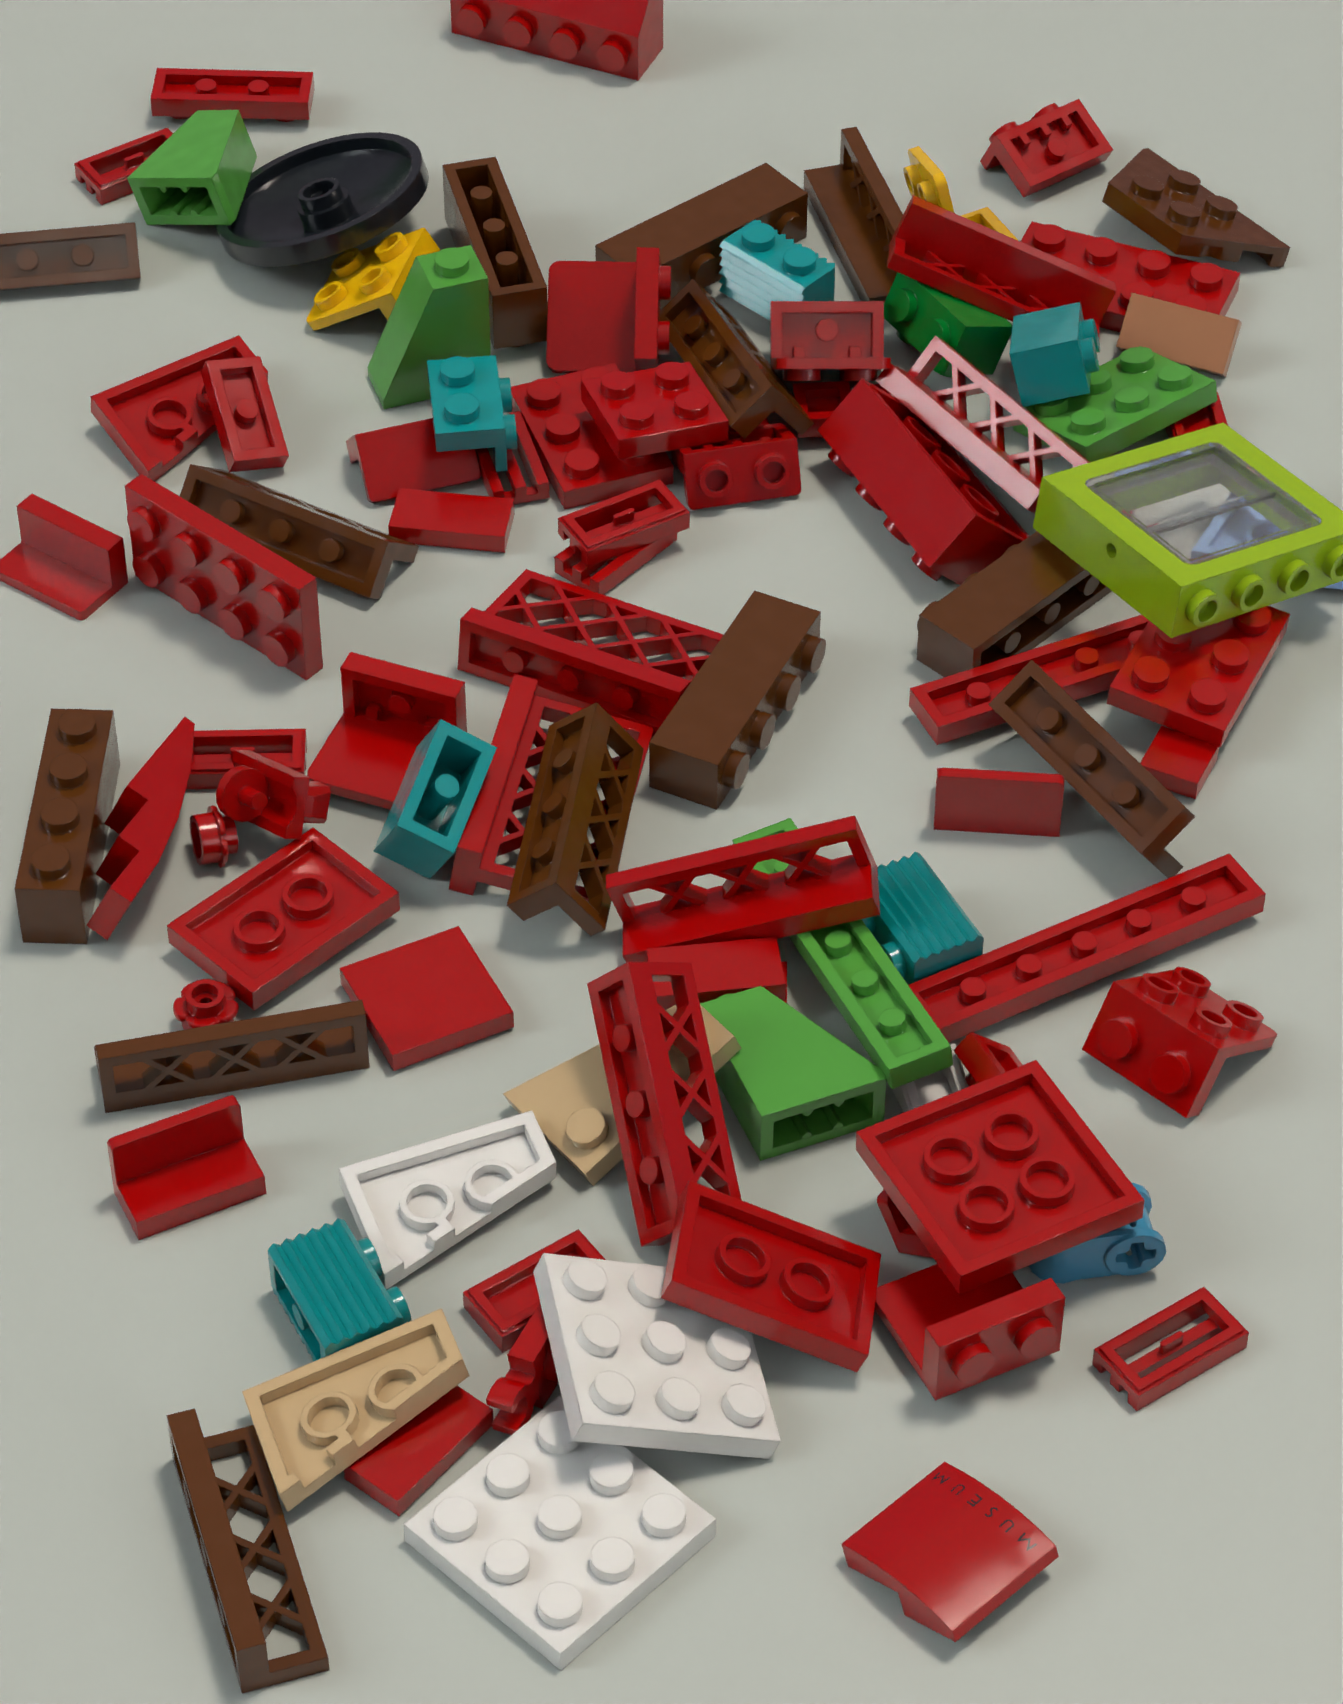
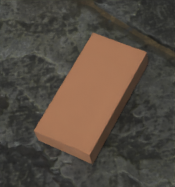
[1116,293,1242,377]

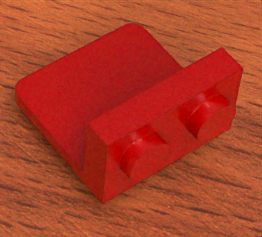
[546,247,671,373]
[770,301,891,381]
[307,652,467,809]
[1082,967,1277,1118]
[875,1264,1066,1401]

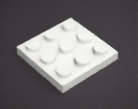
[533,1253,781,1459]
[404,1396,716,1671]

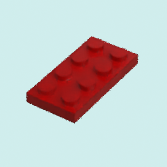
[1020,221,1241,332]
[124,474,323,680]

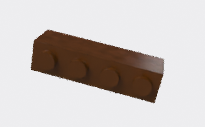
[442,157,548,349]
[595,163,808,310]
[917,531,1111,677]
[649,590,826,810]
[15,708,120,944]

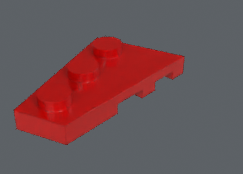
[90,335,268,481]

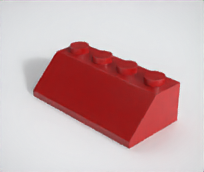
[450,0,663,81]
[818,378,1029,585]

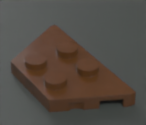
[1102,148,1291,267]

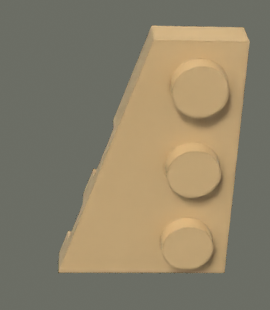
[503,1005,741,1186]
[242,1308,470,1512]

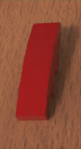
[86,717,195,940]

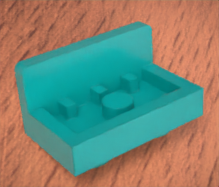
[427,355,517,472]

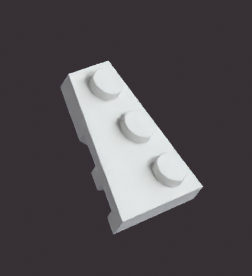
[339,1110,556,1289]

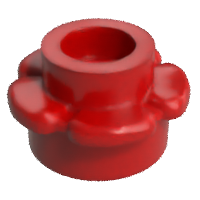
[189,806,238,868]
[173,979,239,1030]

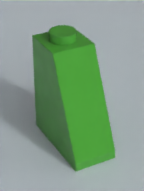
[127,110,257,225]
[367,245,491,409]
[700,986,887,1161]

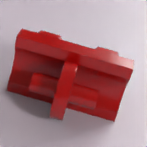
[216,750,331,839]

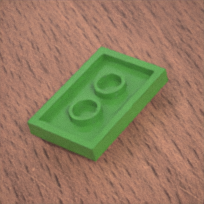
[1013,346,1217,462]

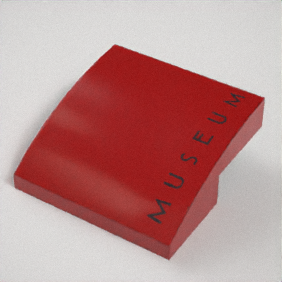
[841,1462,1059,1642]

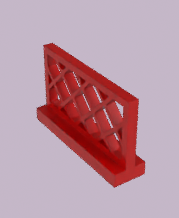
[457,569,724,736]
[449,674,654,901]

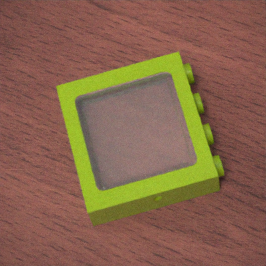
[1033,422,1343,638]

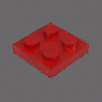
[581,362,729,460]

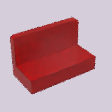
[346,418,481,503]
[0,494,129,620]
[934,767,1064,837]
[107,1095,267,1240]

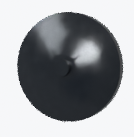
[216,132,429,267]

